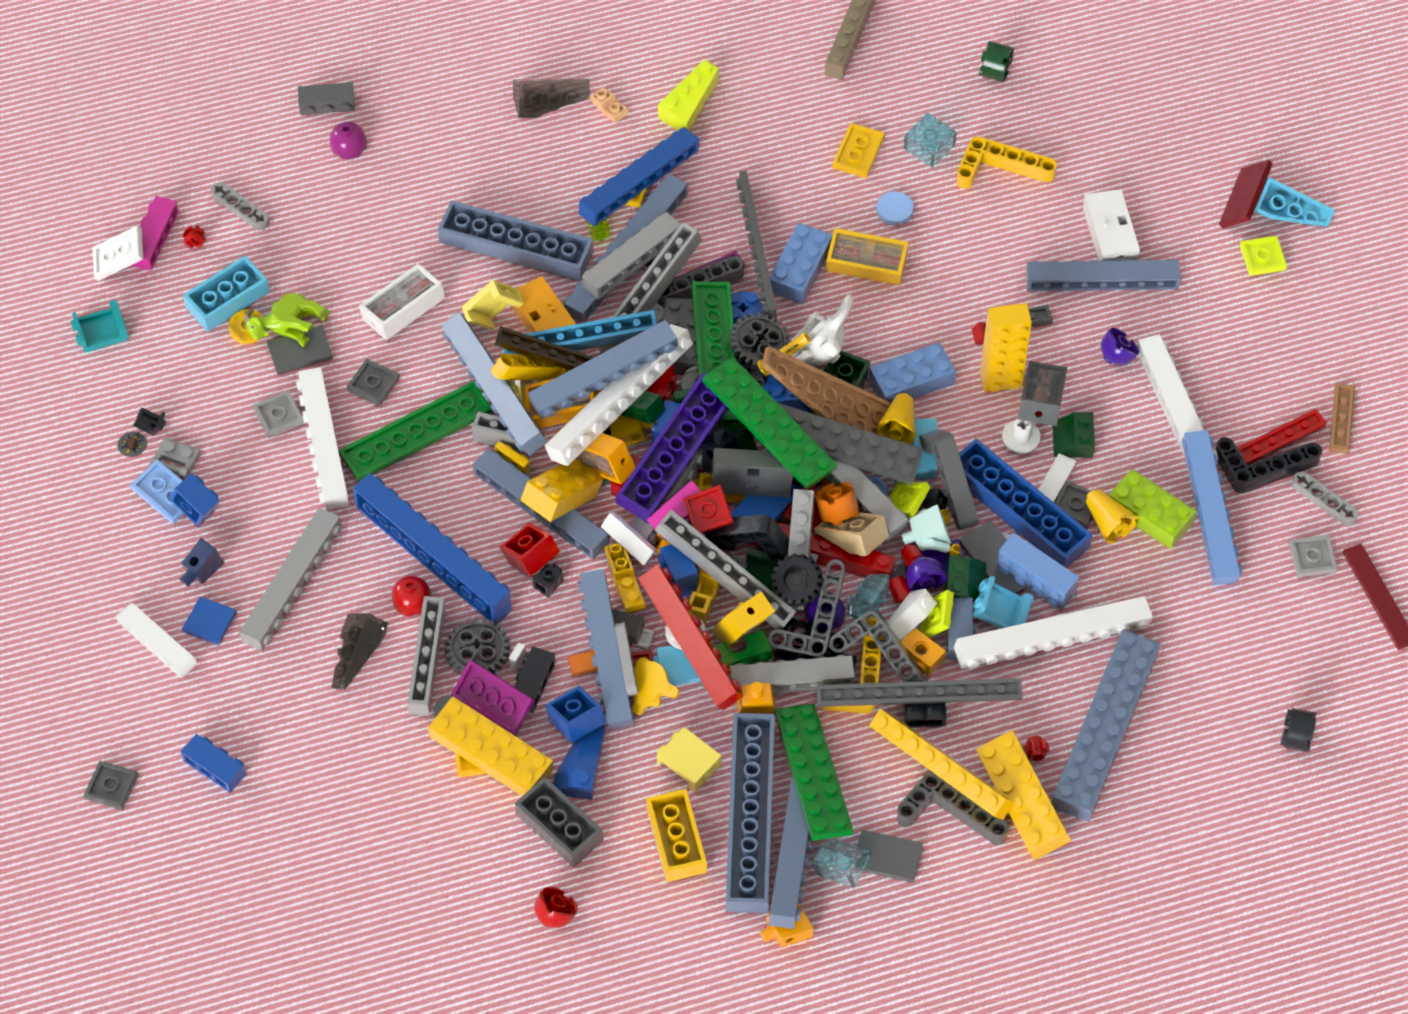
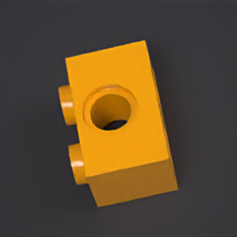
[898,628,946,676]

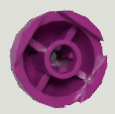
[330,122,367,159]

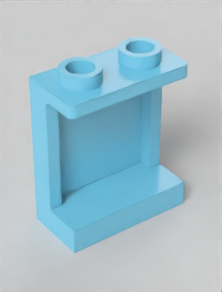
[973,576,1033,629]
[653,646,705,687]

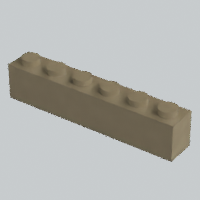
[825,0,876,80]

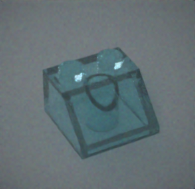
[846,574,890,619]
[812,838,872,887]

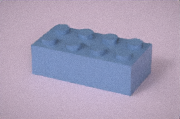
[770,222,833,305]
[869,342,956,403]
[997,532,1079,611]

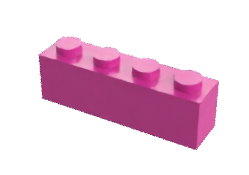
[132,196,179,270]

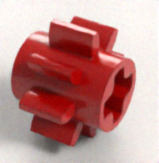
[182,225,206,249]
[1023,736,1050,761]

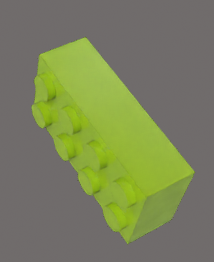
[1109,469,1197,549]

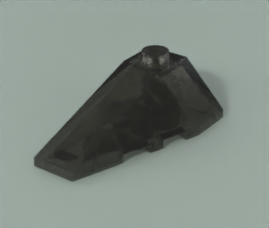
[513,79,590,118]
[331,613,388,690]

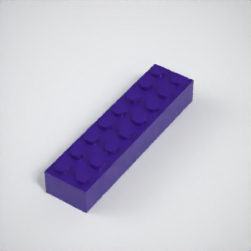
[616,373,729,524]

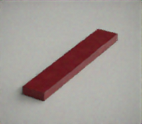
[1343,543,1408,650]

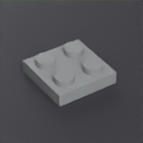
[253,390,304,438]
[1289,535,1338,578]

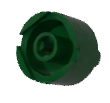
[979,41,1014,82]

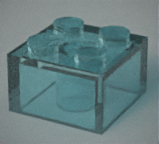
[904,113,957,168]

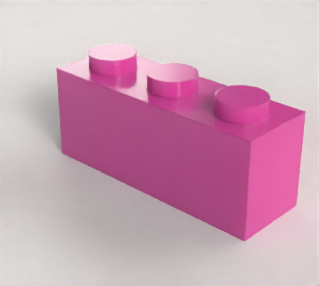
[647,480,701,542]

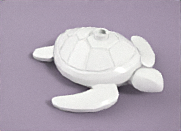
[788,294,853,367]

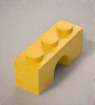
[689,569,721,625]

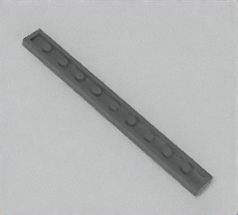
[736,170,777,322]
[816,678,1023,707]

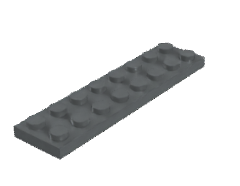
[778,403,923,485]

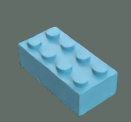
[183,255,270,332]

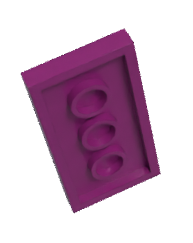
[451,660,535,736]

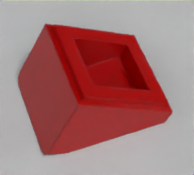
[972,322,986,344]

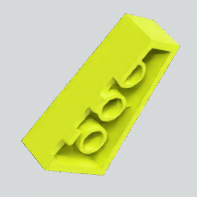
[658,59,719,131]

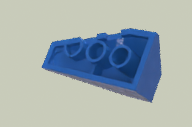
[553,725,605,800]

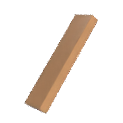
[1329,383,1355,454]

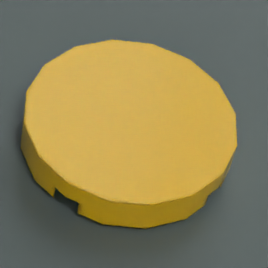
[228,309,264,344]

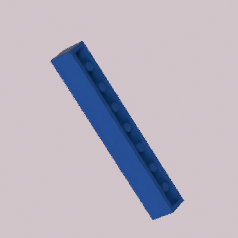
[579,127,700,227]

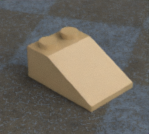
[814,512,889,556]

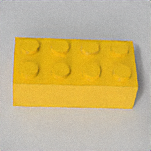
[521,459,603,522]
[646,789,707,882]

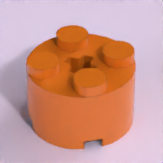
[815,482,859,526]

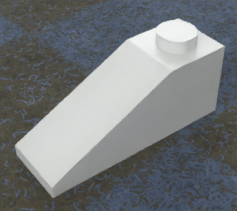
[880,589,937,642]

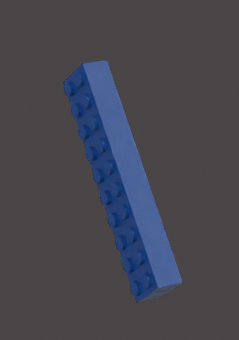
[353,473,512,626]

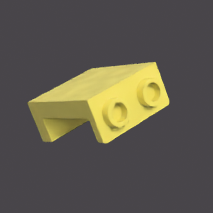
[462,280,524,330]
[657,727,722,793]

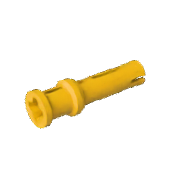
[757,332,811,376]

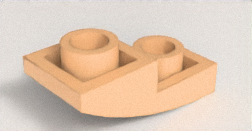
[590,87,629,123]

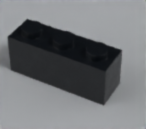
[514,646,556,713]

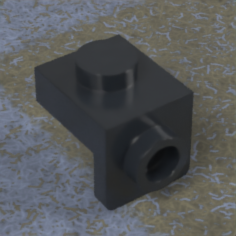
[133,407,166,436]
[918,488,948,511]

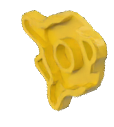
[632,657,680,715]

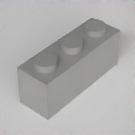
[472,412,526,453]

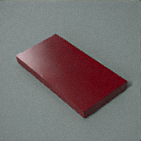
[1219,159,1273,228]

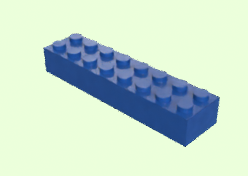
[959,438,1092,568]

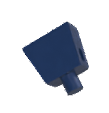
[179,538,224,587]

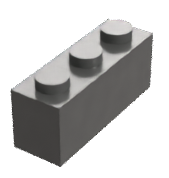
[298,82,355,115]

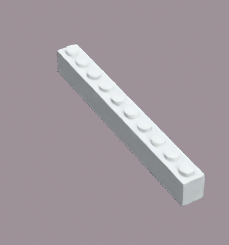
[545,324,693,466]
[953,596,1153,669]

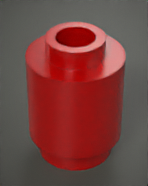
[901,544,923,568]
[888,575,910,605]

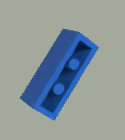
[180,734,246,793]

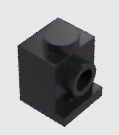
[532,563,563,598]

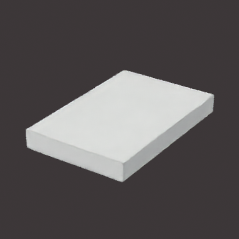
[93,226,143,281]

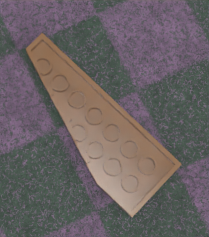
[761,346,891,434]

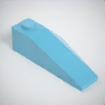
[1254,177,1335,227]

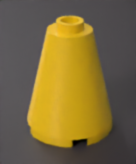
[877,393,916,445]
[1086,490,1138,544]

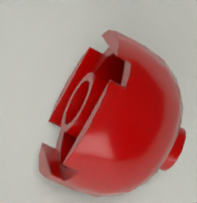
[391,576,431,616]
[534,887,578,928]

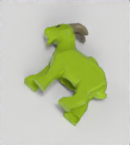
[244,293,330,347]

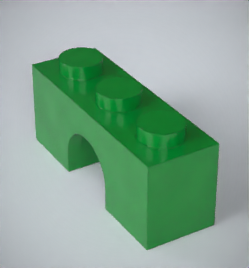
[713,630,772,667]

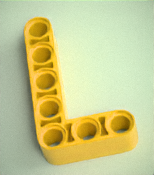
[956,136,1057,189]
[491,354,570,380]
[820,617,882,714]

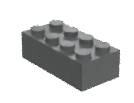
[664,298,697,375]
[514,777,603,867]

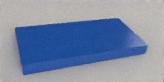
[731,483,802,522]

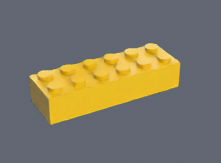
[980,303,1032,392]
[428,696,554,796]
[976,730,1072,860]

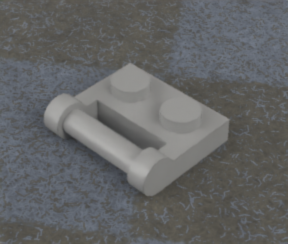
[149,438,201,479]

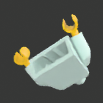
[901,505,961,556]

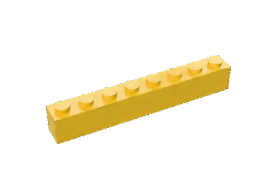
[869,709,1014,820]

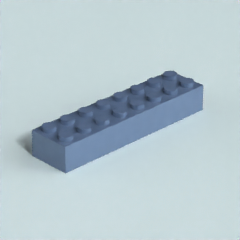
[438,200,594,281]

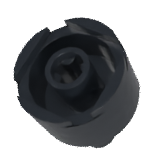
[1280,708,1317,753]

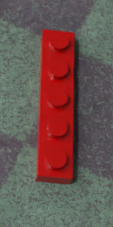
[1237,409,1327,466]

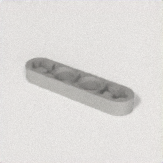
[211,182,269,230]
[1292,472,1358,526]
[615,622,639,696]

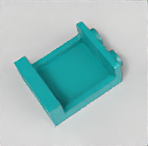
[70,299,129,353]

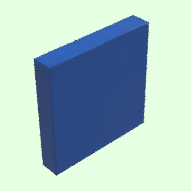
[182,596,237,645]

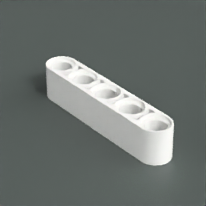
[115,603,197,678]

